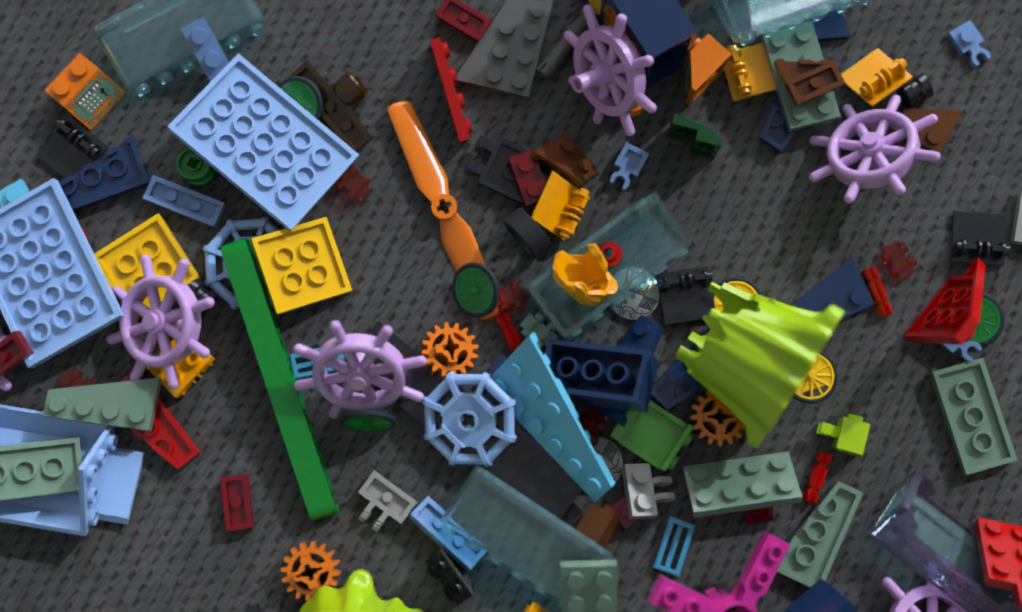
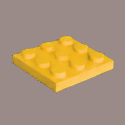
[94,213,201,320]
[250,217,352,315]

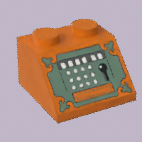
[684,33,731,106]
[44,53,126,131]

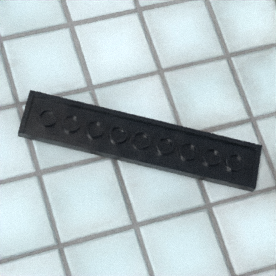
[345,321,583,528]

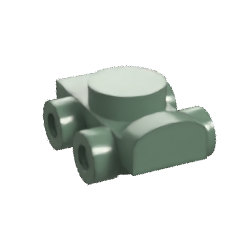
[520,312,558,349]

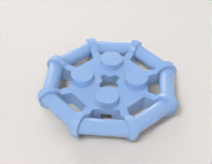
[203,216,279,310]
[422,372,517,467]

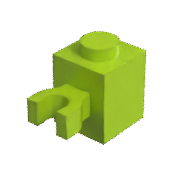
[816,414,871,456]

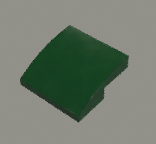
[666,114,723,159]

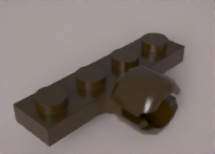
[288,60,375,153]

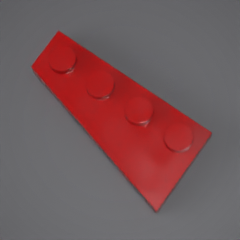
[430,37,473,143]
[120,373,201,470]

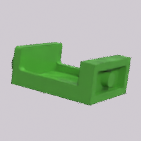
[609,400,694,472]

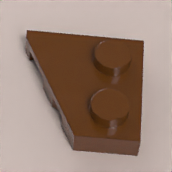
[774,59,845,107]
[892,108,962,153]
[530,133,598,187]

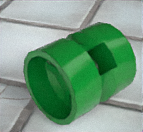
[176,147,218,188]

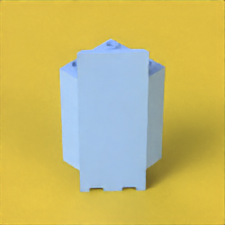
[0,404,145,536]

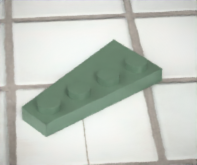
[43,378,162,432]
[777,481,863,588]

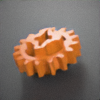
[421,322,479,380]
[689,390,745,447]
[281,540,341,601]

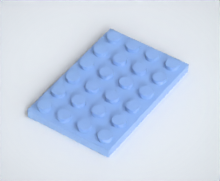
[167,54,359,231]
[0,178,124,368]

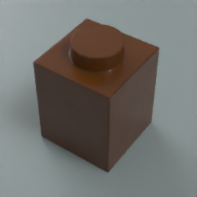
[575,503,621,549]

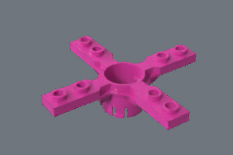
[647,531,790,612]

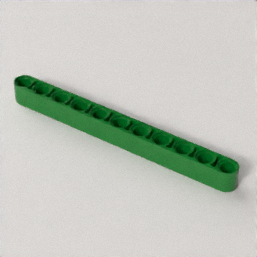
[220,238,339,522]

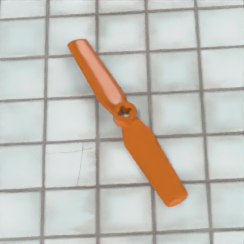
[387,101,502,320]

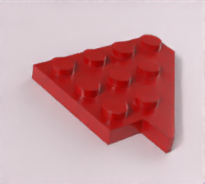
[903,258,986,345]
[974,517,1022,610]

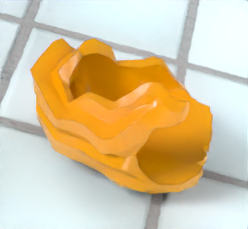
[552,243,618,306]

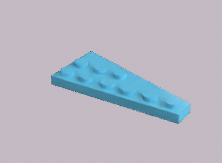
[490,332,615,502]

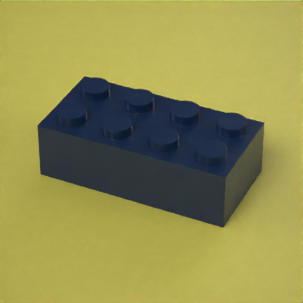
[545,339,658,413]

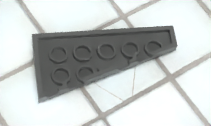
[457,0,554,99]

